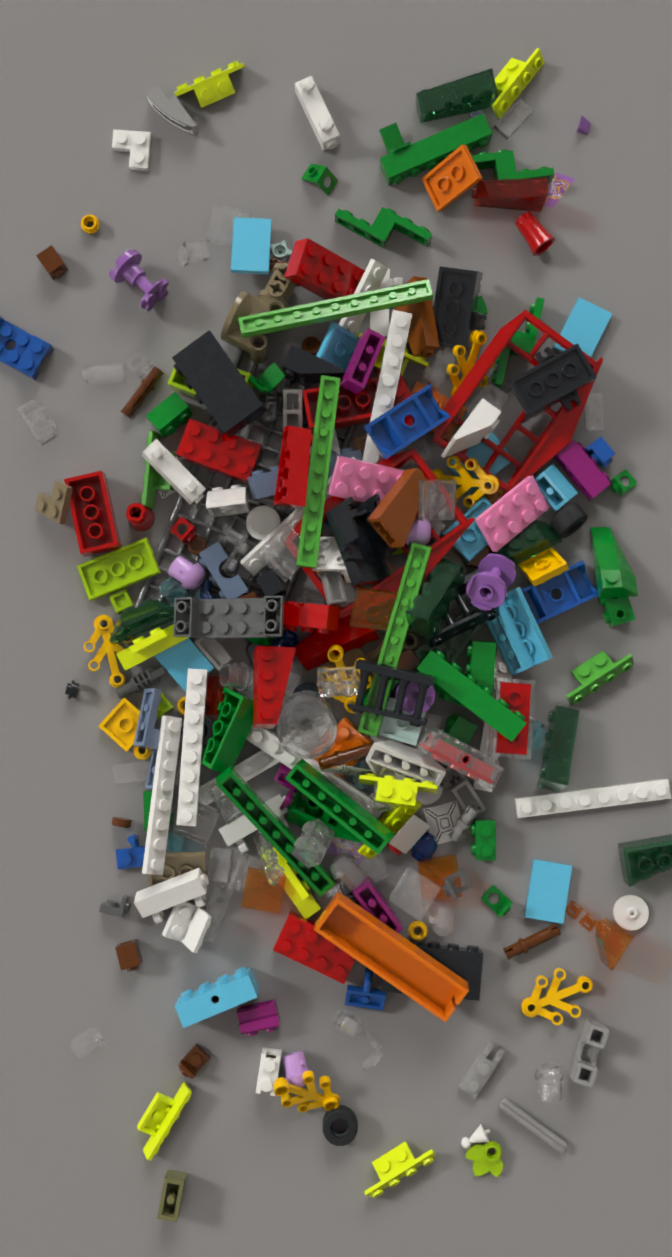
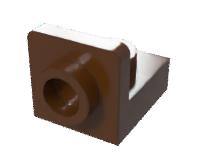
[178,1043,210,1079]

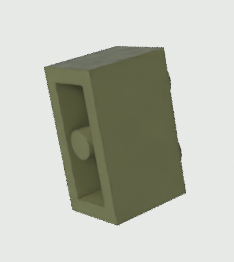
[157,1170,187,1222]

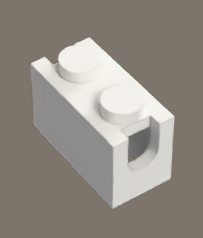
[256,1047,282,1096]

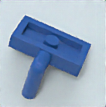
[116,834,145,869]
[345,967,386,1011]

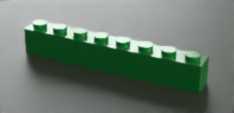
[216,765,335,897]

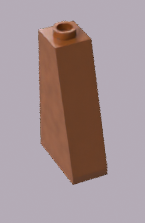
[394,276,440,358]
[367,468,429,548]

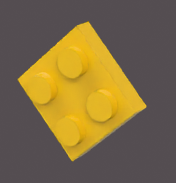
[517,546,569,587]
[98,697,140,752]

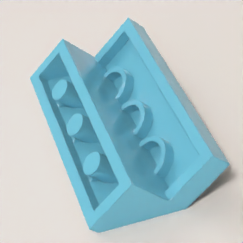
[481,587,553,676]

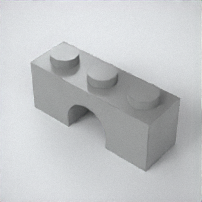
[569,1018,610,1088]

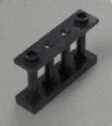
[412,570,500,648]
[347,659,437,727]

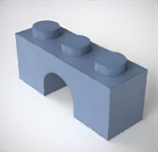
[199,541,250,599]

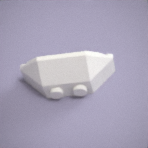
[366,740,446,787]

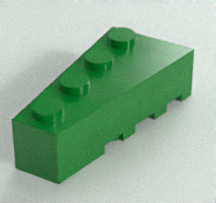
[202,687,253,773]

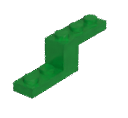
[471,149,555,189]
[335,207,432,248]
[491,297,545,390]

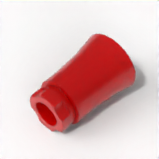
[515,211,555,256]
[126,503,155,531]

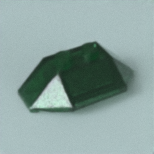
[489,519,562,565]
[109,599,174,645]

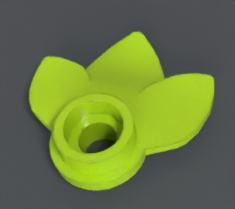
[465,1141,503,1177]

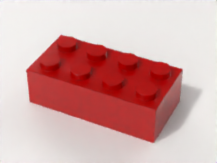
[284,238,365,300]
[302,377,379,433]
[176,418,263,484]
[64,471,122,557]
[273,910,355,984]

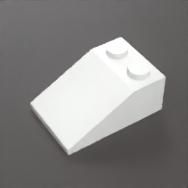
[441,398,501,458]
[206,485,250,517]

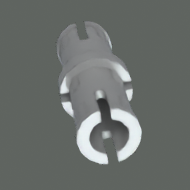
[448,804,480,842]

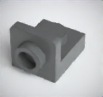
[99,895,131,917]

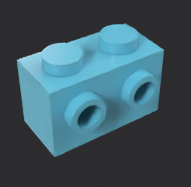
[535,464,578,511]

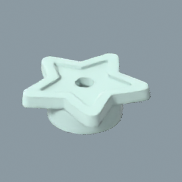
[270,240,292,262]

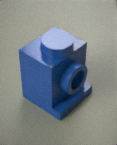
[584,436,616,468]

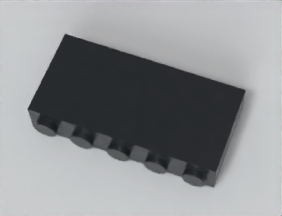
[172,330,267,438]
[381,940,483,1001]

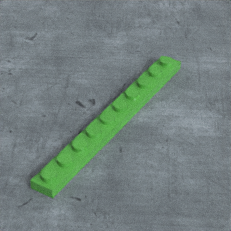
[238,279,433,338]
[296,375,341,569]
[358,542,432,737]

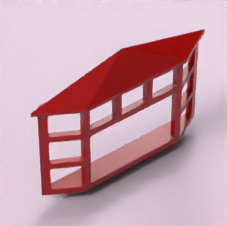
[432,310,603,498]
[284,448,474,619]

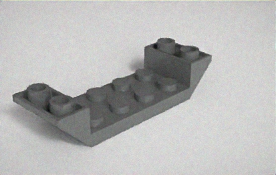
[173,596,284,638]

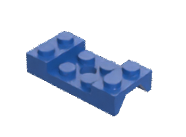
[0,317,54,380]
[364,384,451,460]
[521,560,598,624]

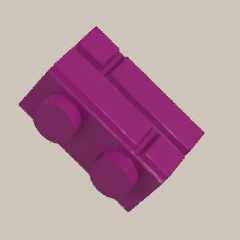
[237,999,281,1036]

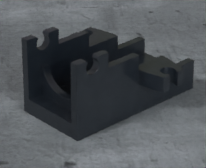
[433,266,487,350]
[504,343,597,423]
[326,494,397,586]

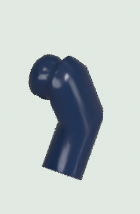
[200,580,217,599]

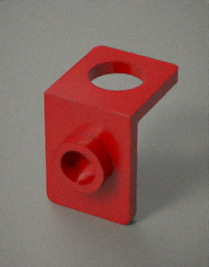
[170,517,198,545]

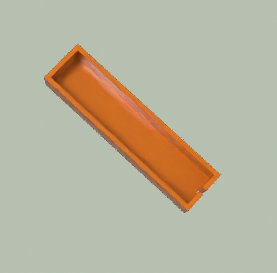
[314,891,469,1022]

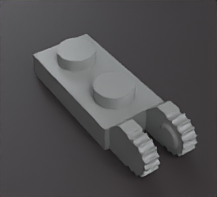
[458,1041,504,1099]

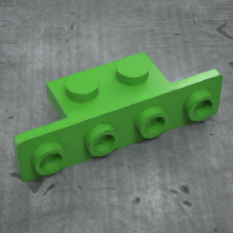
[141,431,176,509]
[566,651,634,706]

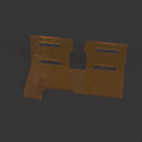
[565,900,601,932]

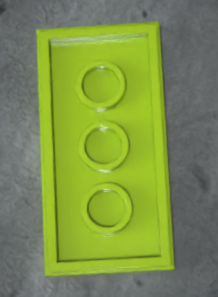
[77,537,161,602]

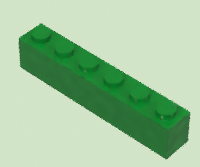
[380,114,492,186]
[417,650,527,742]
[285,759,395,854]

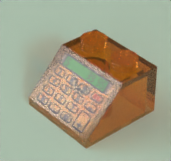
[595,917,634,971]

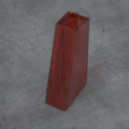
[471,178,549,212]

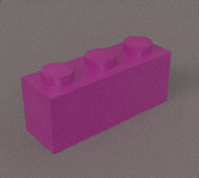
[340,328,385,394]
[553,440,611,501]
[353,876,403,933]

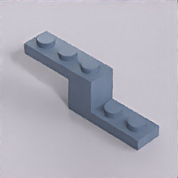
[133,688,162,790]

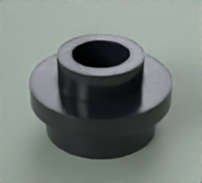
[65,680,79,699]

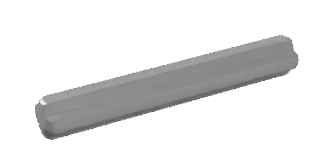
[499,1098,567,1153]

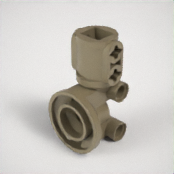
[221,263,299,364]

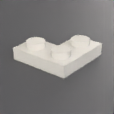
[112,129,152,171]

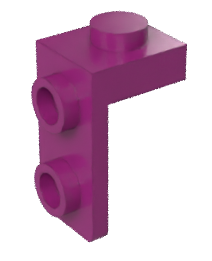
[273,763,298,811]

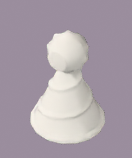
[461,1124,491,1149]

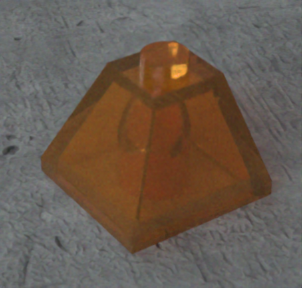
[417,854,462,899]

